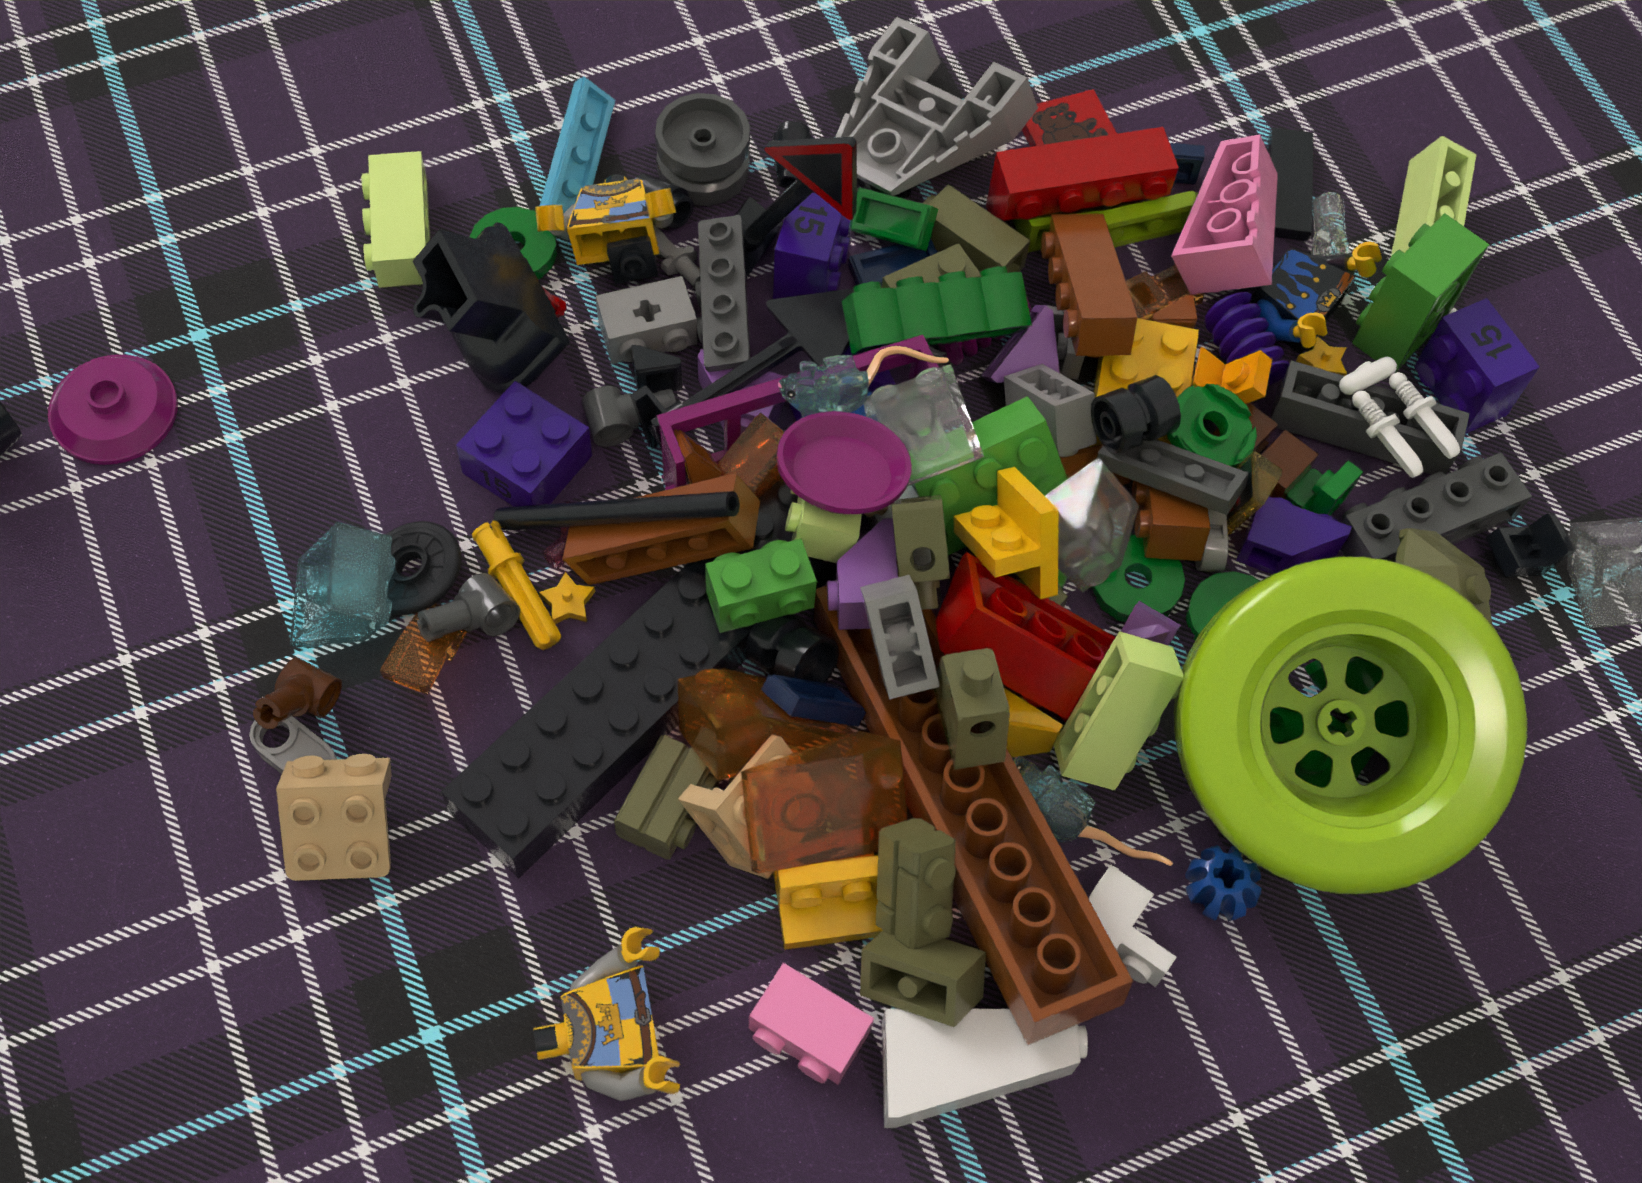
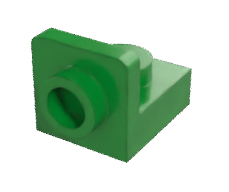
[1285,460,1363,516]

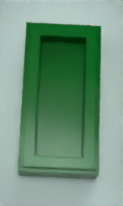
[851,187,939,251]

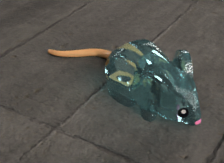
[778,346,949,418]
[1014,756,1173,866]

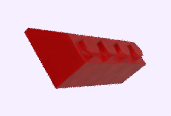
[986,127,1179,221]
[936,552,1116,722]

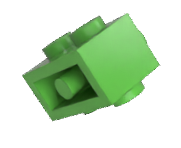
[705,538,817,633]

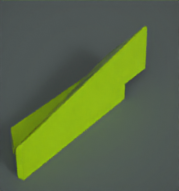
[1012,190,1198,252]

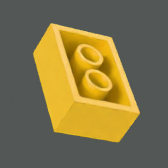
[1085,318,1199,448]

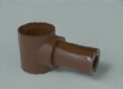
[253,657,342,729]

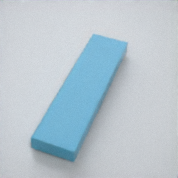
[540,76,615,214]

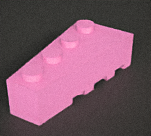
[1171,134,1278,295]

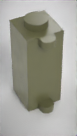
[923,184,1030,273]

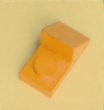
[1192,347,1272,421]

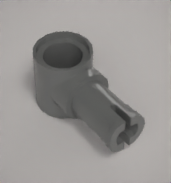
[581,386,676,447]
[417,573,520,642]

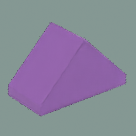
[981,305,1059,383]

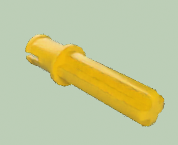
[472,521,561,650]

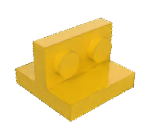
[953,467,1059,600]
[773,833,883,950]

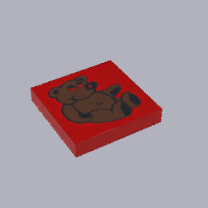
[1022,89,1117,147]

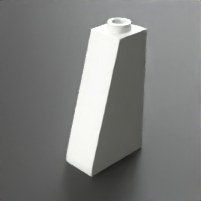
[882,1009,1088,1128]

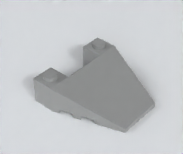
[835,17,1038,196]

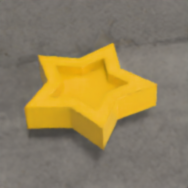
[1296,336,1347,376]
[539,572,595,624]

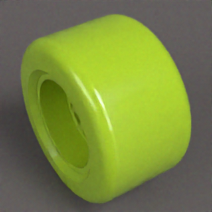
[1174,557,1527,894]

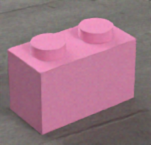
[749,962,874,1085]

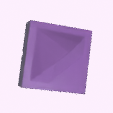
[1121,601,1181,646]

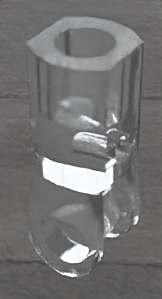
[1312,192,1350,256]

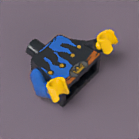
[1251,242,1382,354]

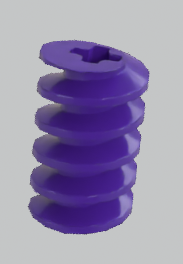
[1204,292,1289,387]

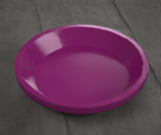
[48,354,178,465]
[777,411,912,514]

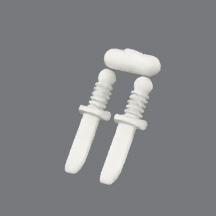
[1339,357,1460,478]

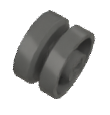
[655,93,750,206]

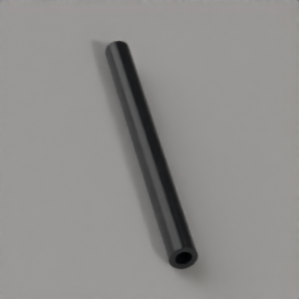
[494,491,740,531]

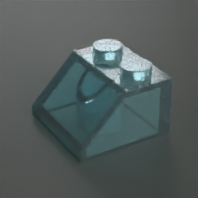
[290,521,395,648]

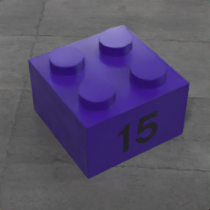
[773,193,853,299]
[1414,298,1540,434]
[456,381,592,507]

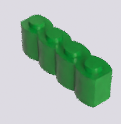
[842,266,1032,355]

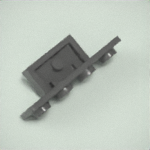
[695,215,750,372]

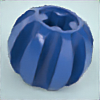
[1185,845,1262,922]

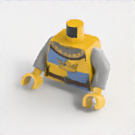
[535,174,676,265]
[533,927,680,1101]

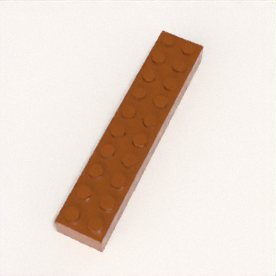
[814,562,1133,1045]

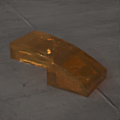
[1126,265,1205,321]
[380,604,467,695]

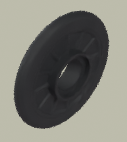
[363,521,461,615]

